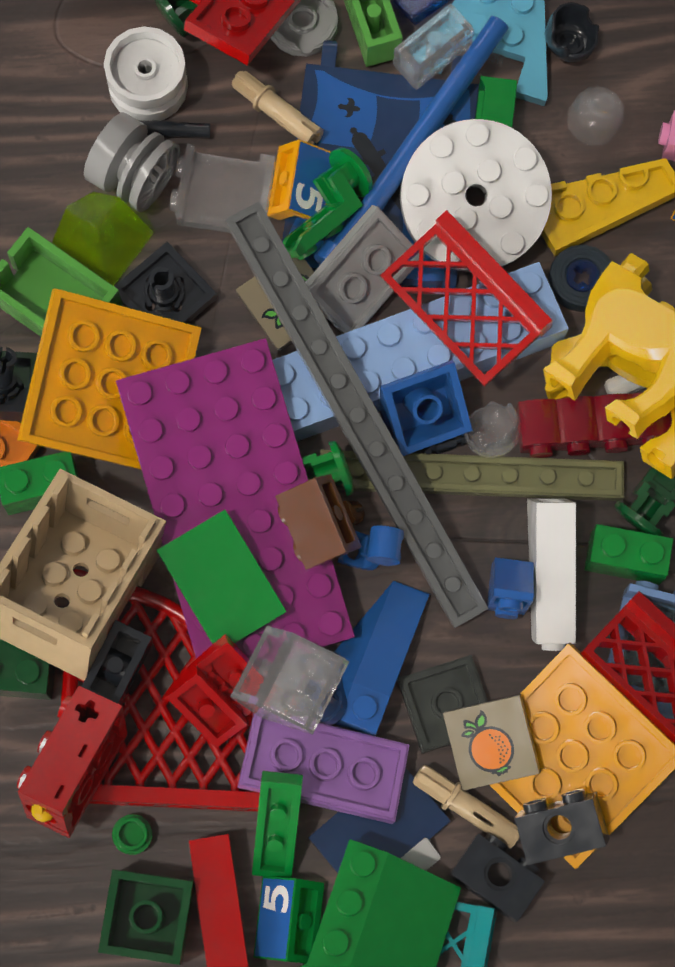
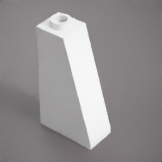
[527,498,576,651]

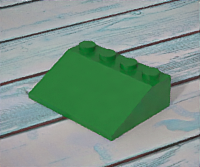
[306,839,461,967]

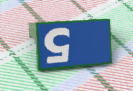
[253,876,324,964]

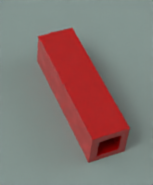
[189,834,249,967]

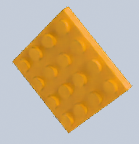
[17,288,202,470]
[490,642,675,869]

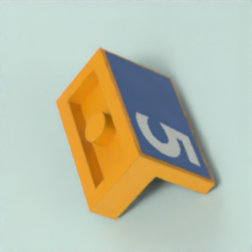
[267,139,331,220]

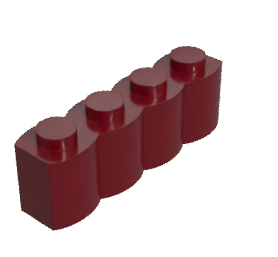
[516,392,672,458]

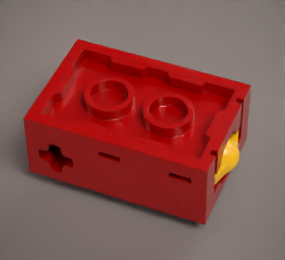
[17,686,128,838]

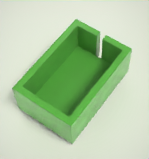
[0,227,123,337]

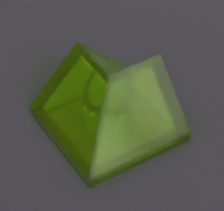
[52,192,153,286]

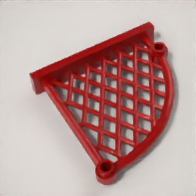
[60,569,261,812]

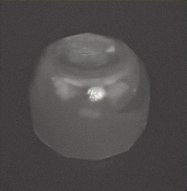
[567,86,625,145]
[463,401,521,458]

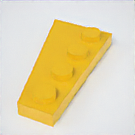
[541,158,675,256]

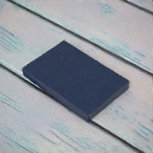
[308,768,450,874]

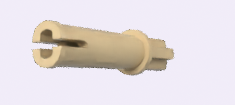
[232,71,324,145]
[413,765,519,849]

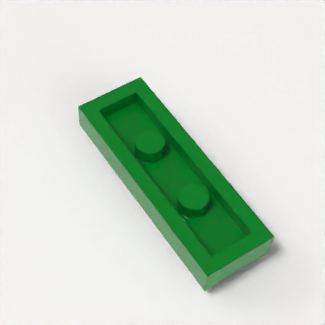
[252,771,303,878]

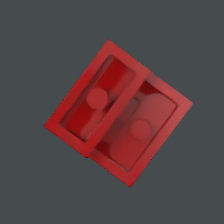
[165,634,276,748]

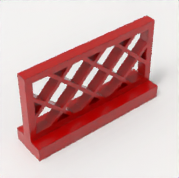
[380,210,552,387]
[580,591,675,743]

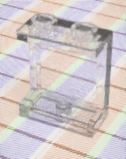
[170,144,276,233]

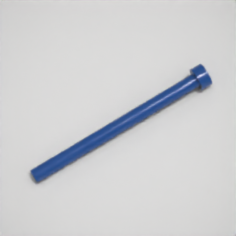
[314,16,508,265]

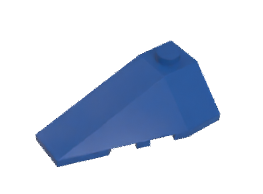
[308,581,429,736]

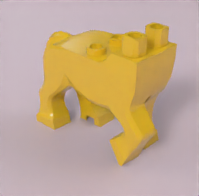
[543,253,675,479]

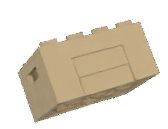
[0,469,166,681]

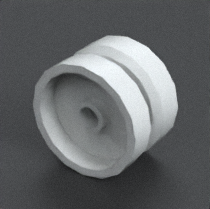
[104,26,188,121]

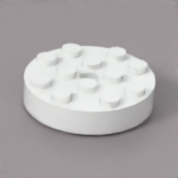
[400,119,552,272]

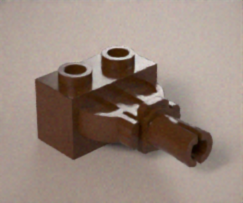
[275,474,365,570]

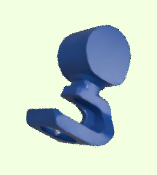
[337,526,404,571]

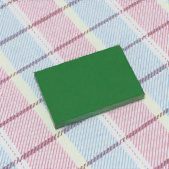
[157,510,286,644]

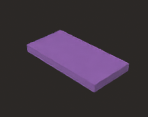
[237,708,409,824]

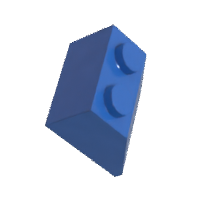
[379,360,473,456]

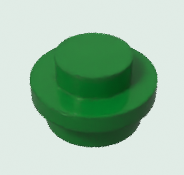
[112,814,152,855]

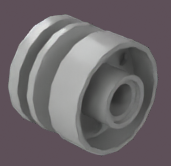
[83,112,180,212]

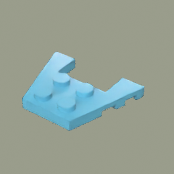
[410,0,548,106]

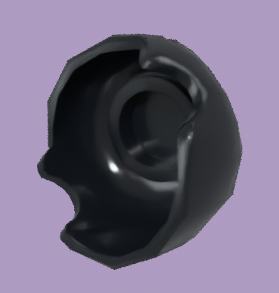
[544,2,599,63]

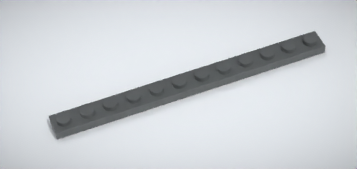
[225,201,489,628]

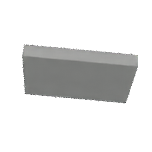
[305,205,419,334]

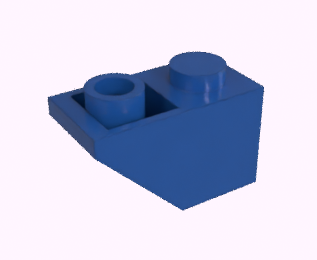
[487,557,534,619]

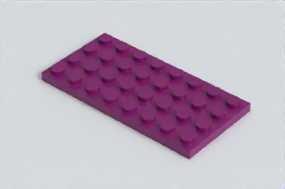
[116,338,355,666]

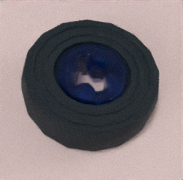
[548,245,611,312]

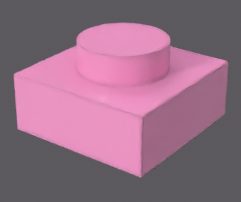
[658,110,675,161]

